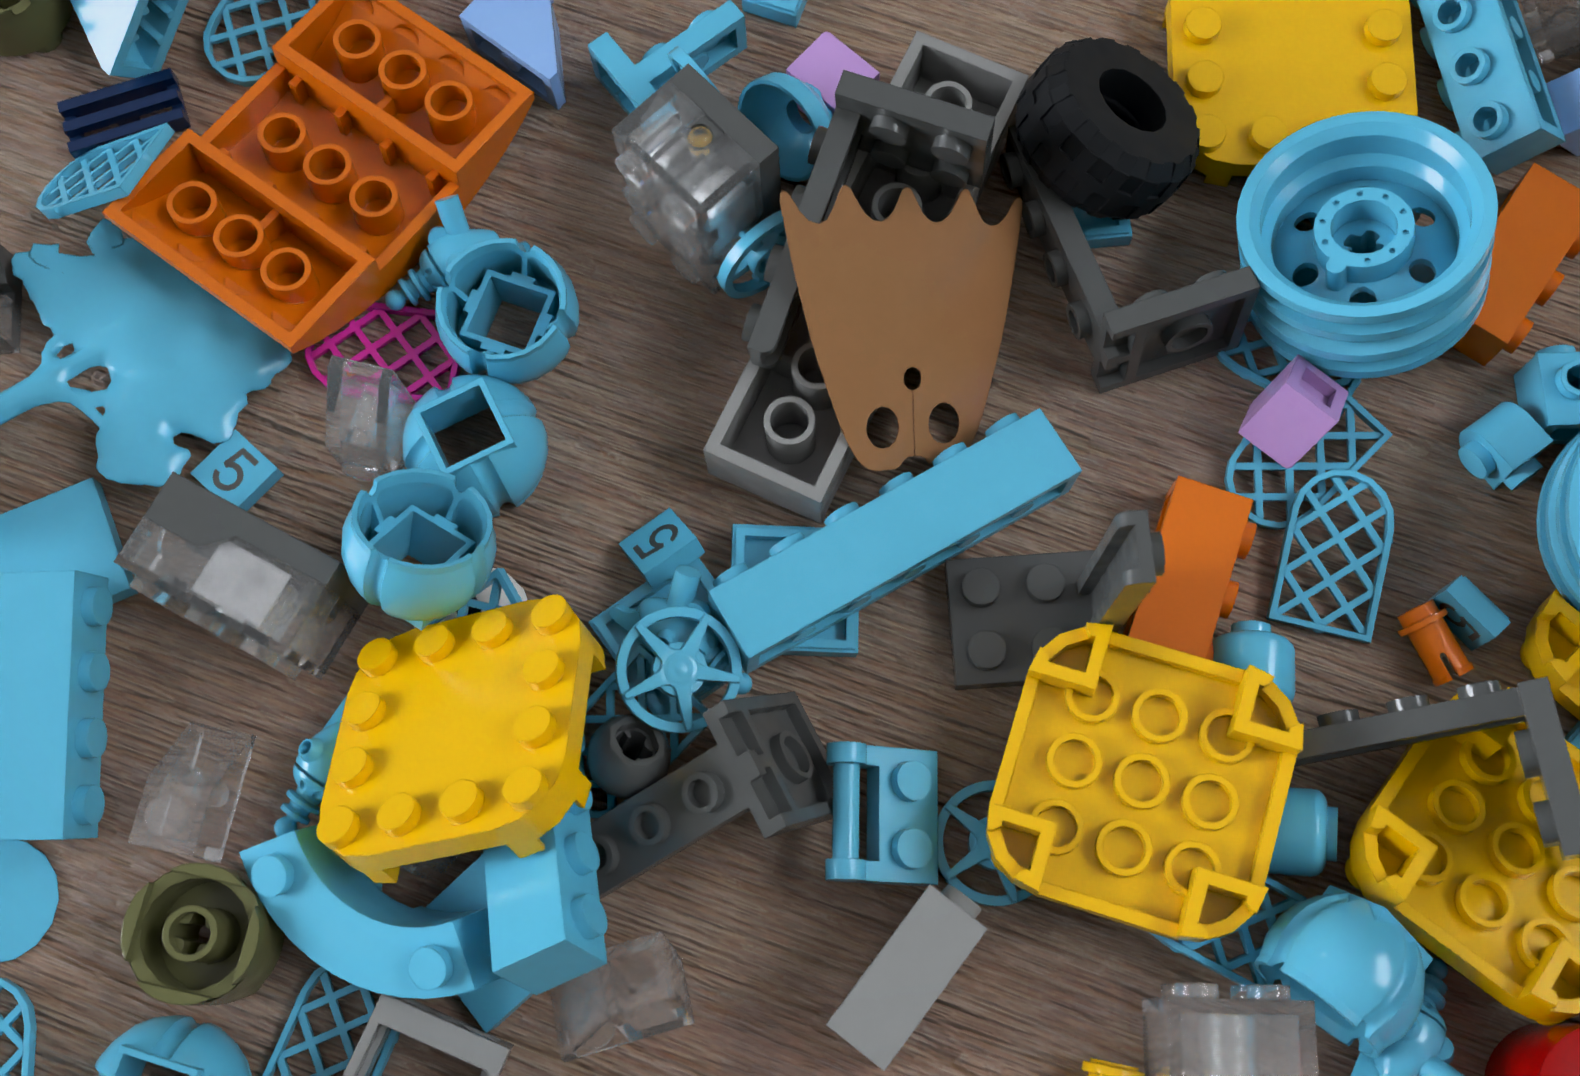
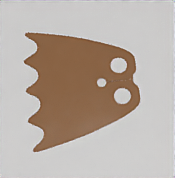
[780,185,1022,471]

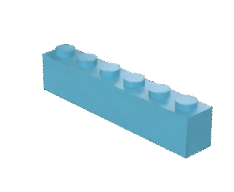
[707,408,1082,674]

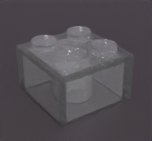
[1142,983,1319,1076]

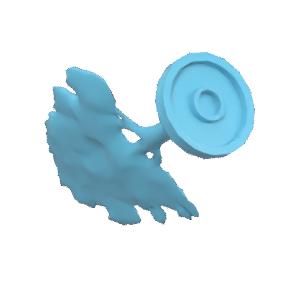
[0,219,292,487]

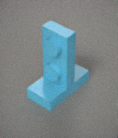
[588,0,747,139]

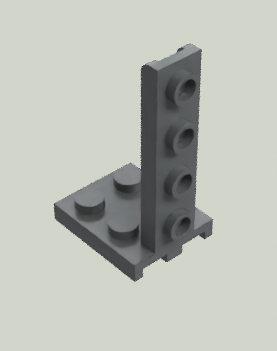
[742,70,996,369]
[999,124,1260,394]
[944,509,1165,690]
[1294,677,1580,861]
[591,691,833,899]

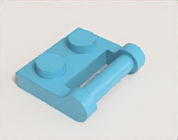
[825,741,938,886]

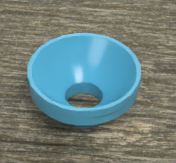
[738,72,833,182]

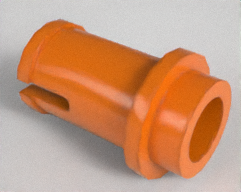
[1397,599,1475,687]

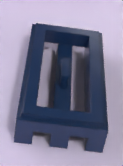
[57,68,191,159]

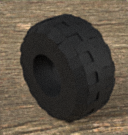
[1015,37,1200,220]

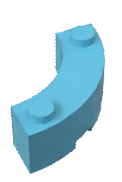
[239,825,501,999]

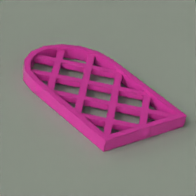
[305,302,461,404]

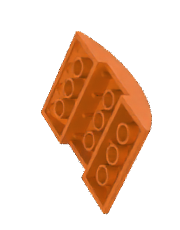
[102,0,535,354]

